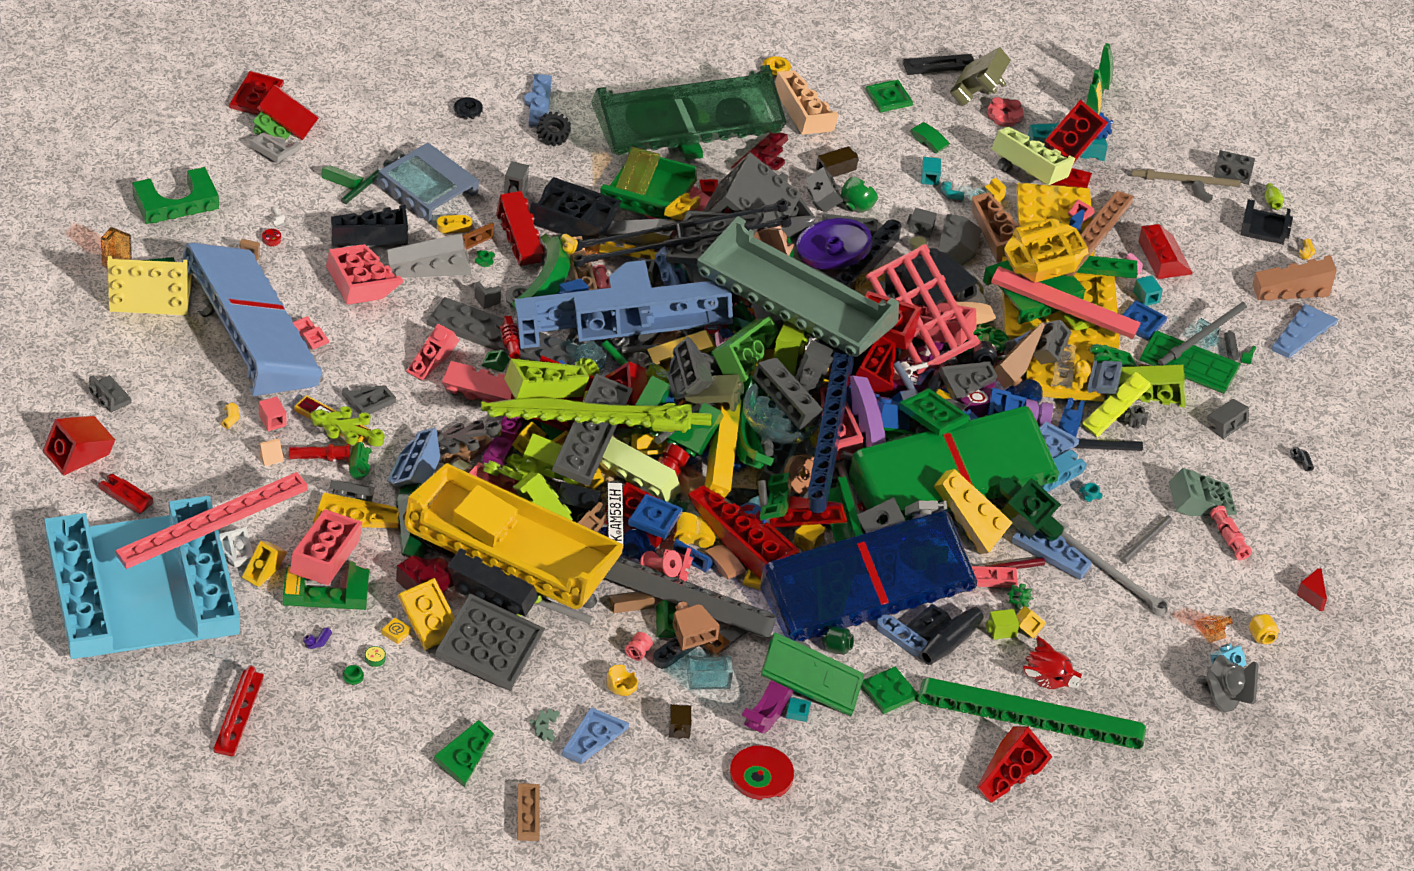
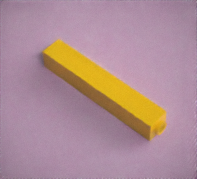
[705,400,741,498]

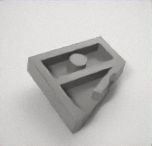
[250,133,302,163]

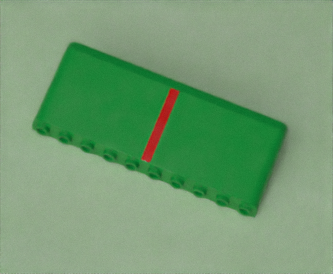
[849,406,1059,524]

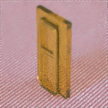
[616,147,660,195]

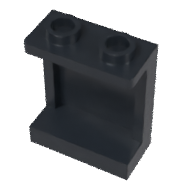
[1240,199,1293,245]

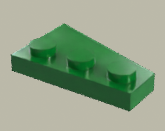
[433,720,494,787]

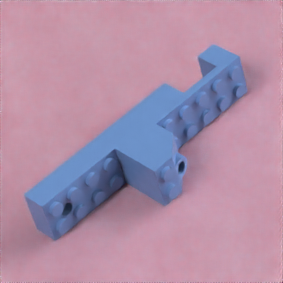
[515,260,733,349]

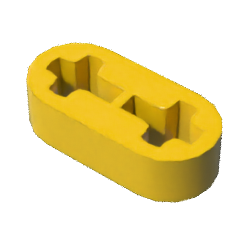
[437,215,472,233]

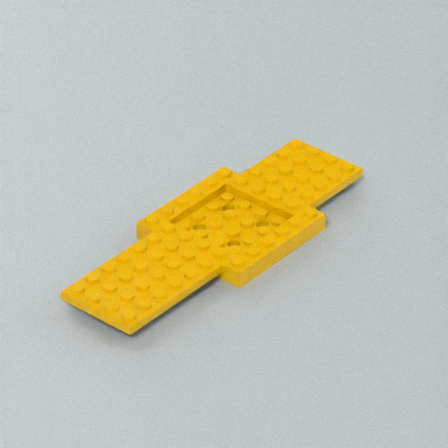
[1002,183,1120,402]

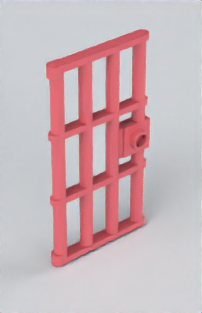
[866,244,980,374]

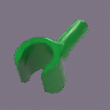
[1241,346,1256,364]

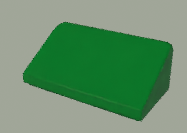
[322,165,363,190]
[656,600,677,638]

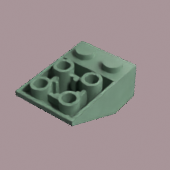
[1168,468,1237,516]

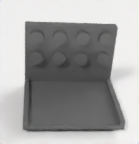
[703,153,802,231]

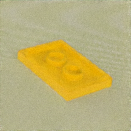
[397,578,455,651]

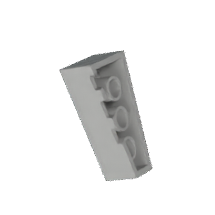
[387,233,472,278]

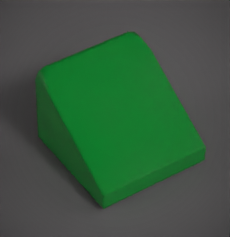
[481,350,510,372]

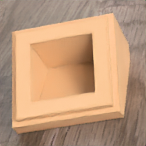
[260,438,283,466]

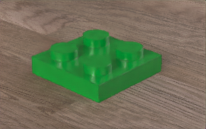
[861,666,919,714]

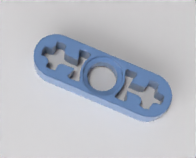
[876,615,928,657]

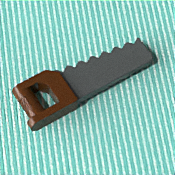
[701,625,749,658]

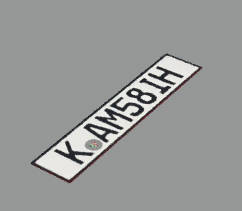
[607,482,624,549]

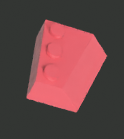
[326,244,404,305]

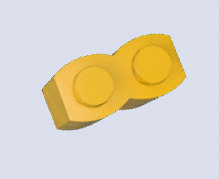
[673,512,716,548]

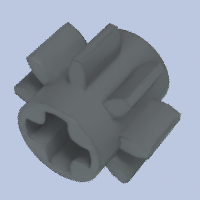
[1124,405,1149,429]

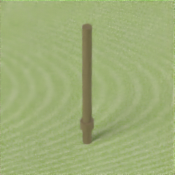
[1132,169,1241,187]

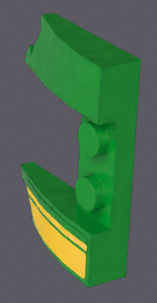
[1086,43,1114,115]
[283,561,370,610]

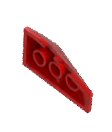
[976,726,1053,803]

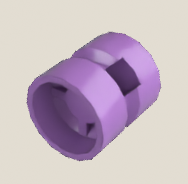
[1026,399,1053,426]

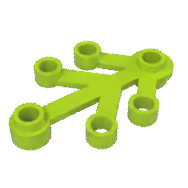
[310,406,385,447]
[483,460,555,490]

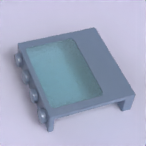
[378,142,479,223]

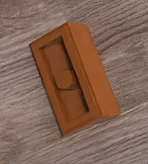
[462,222,494,250]

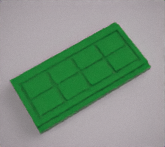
[1139,330,1241,394]
[761,632,864,716]

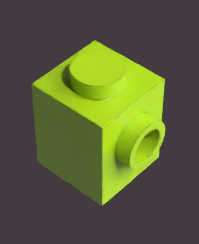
[986,609,1019,640]

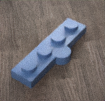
[524,74,552,127]

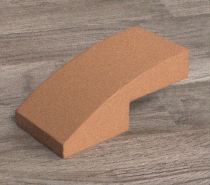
[705,544,745,579]

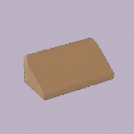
[609,592,655,613]

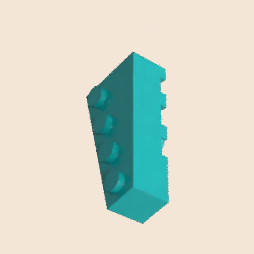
[1028,123,1108,161]

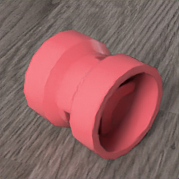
[625,632,653,661]

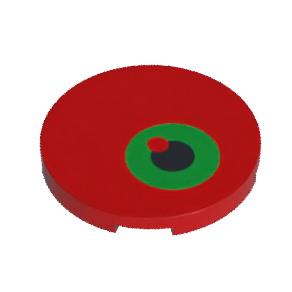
[730,745,794,800]

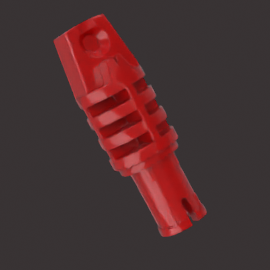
[500,316,521,360]

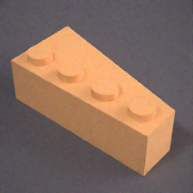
[774,70,839,135]

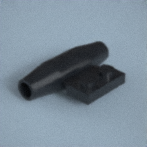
[907,604,984,665]

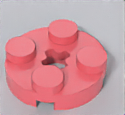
[987,97,1024,127]

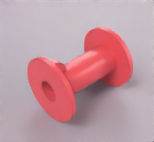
[640,550,682,577]

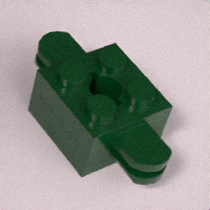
[996,477,1064,541]

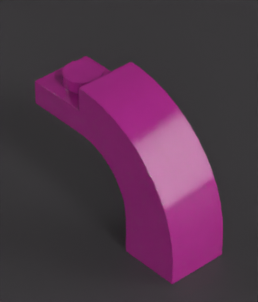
[742,680,794,734]

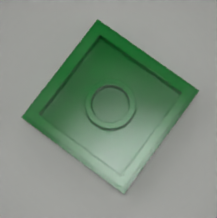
[865,79,913,113]

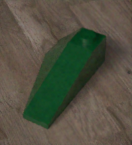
[396,483,427,558]

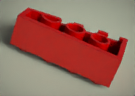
[496,191,545,266]

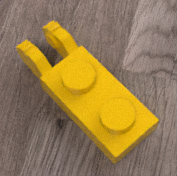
[664,193,701,220]

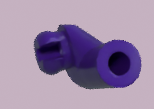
[303,627,332,649]

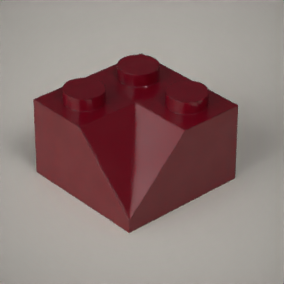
[396,555,454,593]

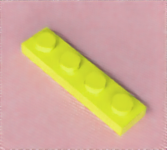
[1082,372,1151,437]

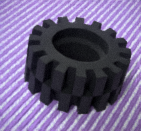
[536,111,571,146]

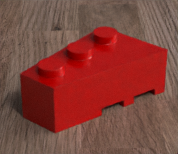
[855,336,896,398]

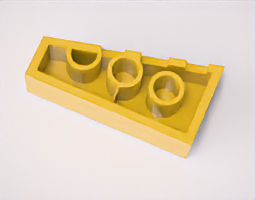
[934,469,1013,555]

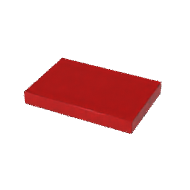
[229,71,284,116]

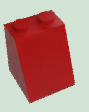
[42,416,115,476]

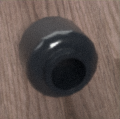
[971,341,998,366]

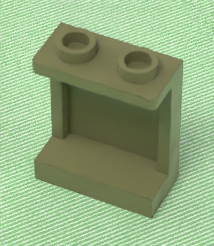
[685,374,744,411]

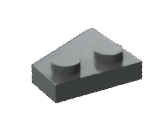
[342,385,396,414]

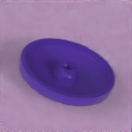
[796,218,872,269]

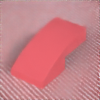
[293,316,329,350]

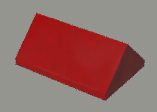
[257,84,320,140]

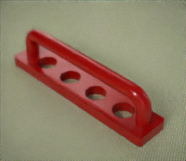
[214,665,264,757]

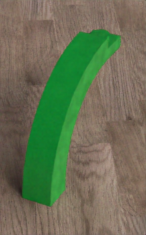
[511,233,571,310]
[735,375,774,469]

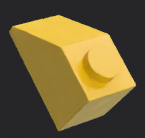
[242,541,287,587]

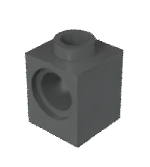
[907,207,937,238]

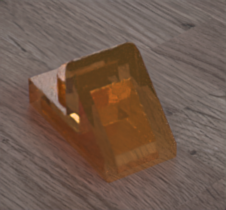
[1194,615,1233,643]

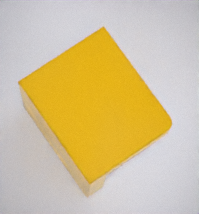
[1016,606,1046,639]

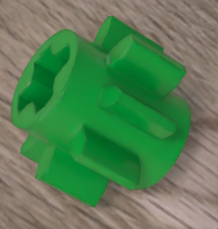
[1007,583,1034,609]

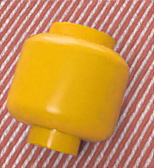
[1248,614,1279,645]

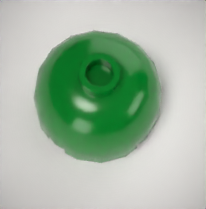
[841,177,879,213]

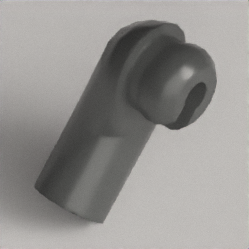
[1192,180,1213,203]

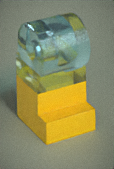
[969,178,1006,202]

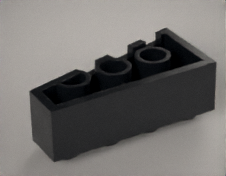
[331,205,408,247]
[447,548,538,617]

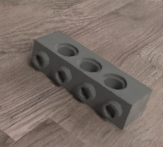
[752,358,823,429]

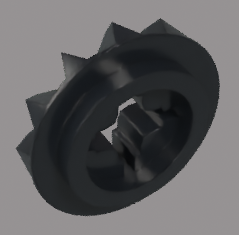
[454,97,483,120]

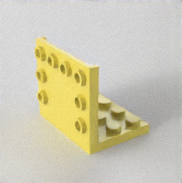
[107,256,193,315]

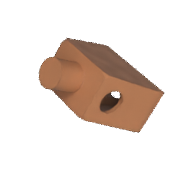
[673,602,719,650]

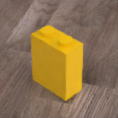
[452,485,518,548]

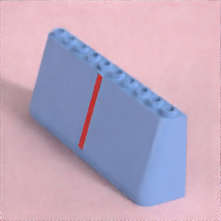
[182,242,322,396]

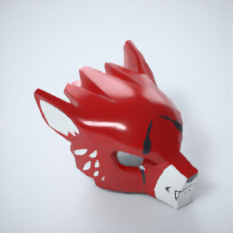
[1023,636,1082,689]

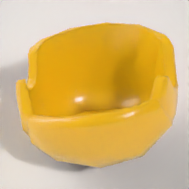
[606,665,639,696]

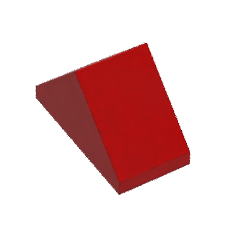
[1297,568,1327,611]

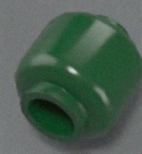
[822,626,854,655]

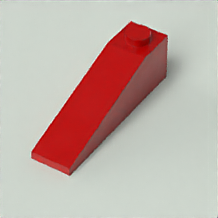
[770,496,847,527]

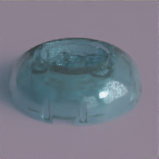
[743,384,821,444]

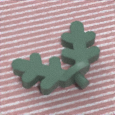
[530,708,560,742]

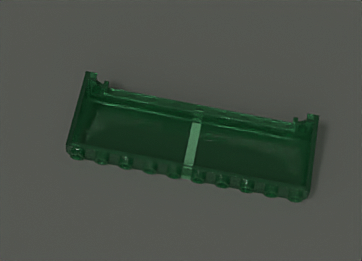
[591,65,787,156]

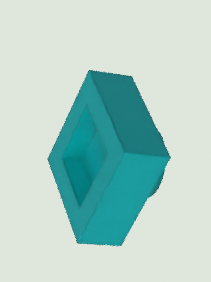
[786,697,811,722]

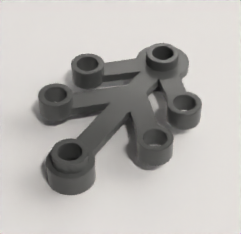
[437,420,502,454]

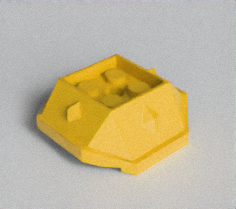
[1004,218,1089,283]

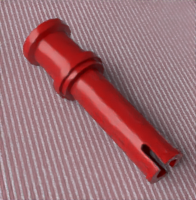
[289,444,350,462]

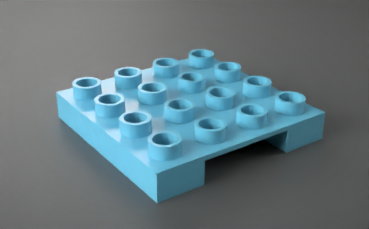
[44,496,240,659]

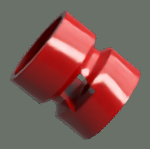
[657,443,690,477]

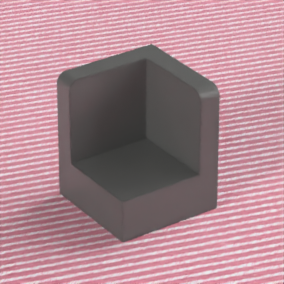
[474,281,501,309]

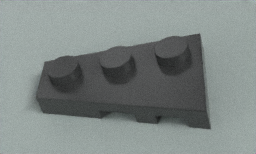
[938,362,998,401]

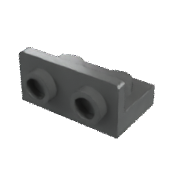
[88,375,132,413]
[330,480,375,502]

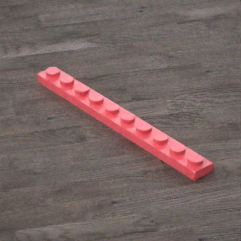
[116,472,308,569]

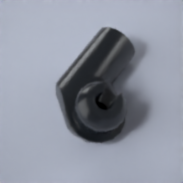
[1290,447,1314,471]

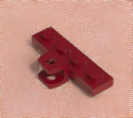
[731,131,788,170]

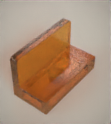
[101,227,132,268]

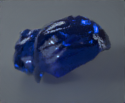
[1005,379,1043,405]
[622,529,657,562]

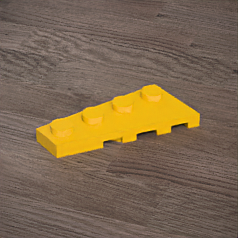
[600,242,657,260]
[313,492,399,528]

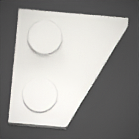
[219,527,253,567]

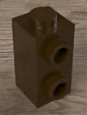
[816,146,859,177]

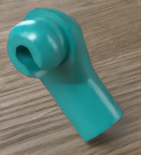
[940,181,965,201]

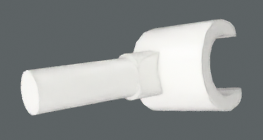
[273,207,286,228]
[901,362,928,376]

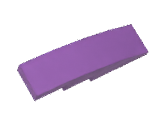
[850,376,886,447]

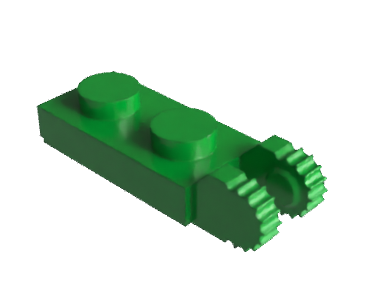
[1089,344,1137,367]

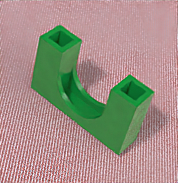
[132,167,219,225]
[634,376,724,457]

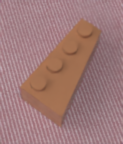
[1252,255,1337,301]

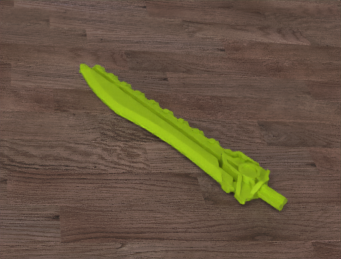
[481,398,712,433]

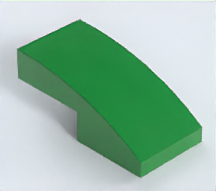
[910,122,950,154]
[677,138,704,160]

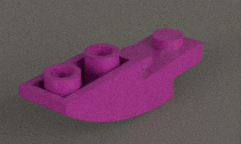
[482,416,526,468]

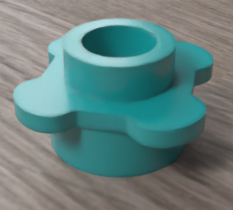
[1080,483,1103,502]

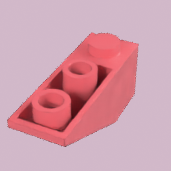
[406,324,459,380]

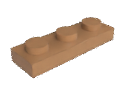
[517,783,540,841]

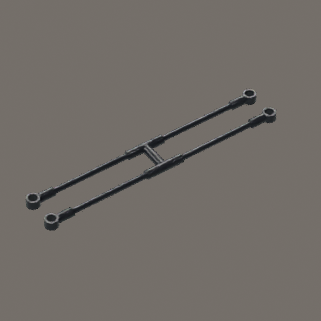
[573,199,792,267]

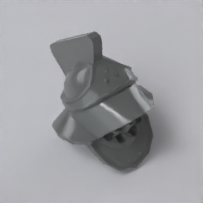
[1197,655,1259,712]

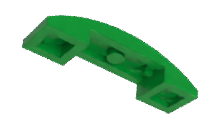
[760,472,791,520]

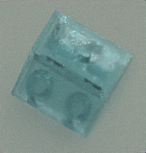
[685,654,733,690]

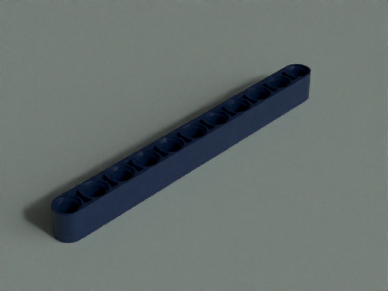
[808,348,853,513]

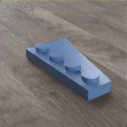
[1272,303,1338,358]

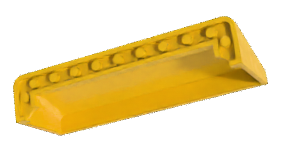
[404,463,623,609]

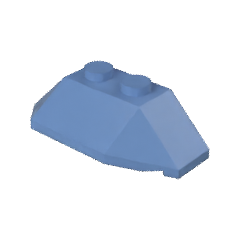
[387,428,440,487]

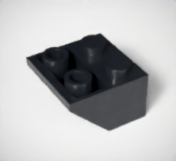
[558,482,604,523]

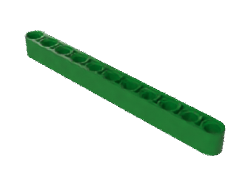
[918,678,1146,750]

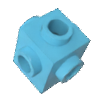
[1210,643,1247,667]

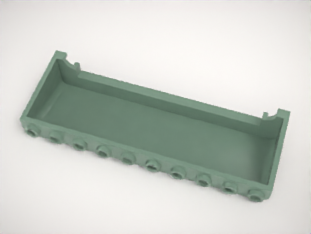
[697,216,899,357]

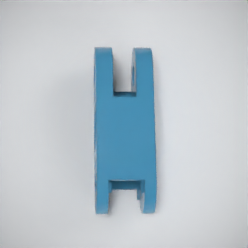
[1041,450,1087,492]

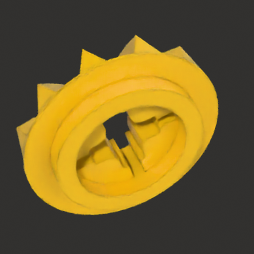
[763,56,791,77]

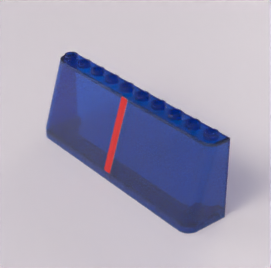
[760,511,978,642]

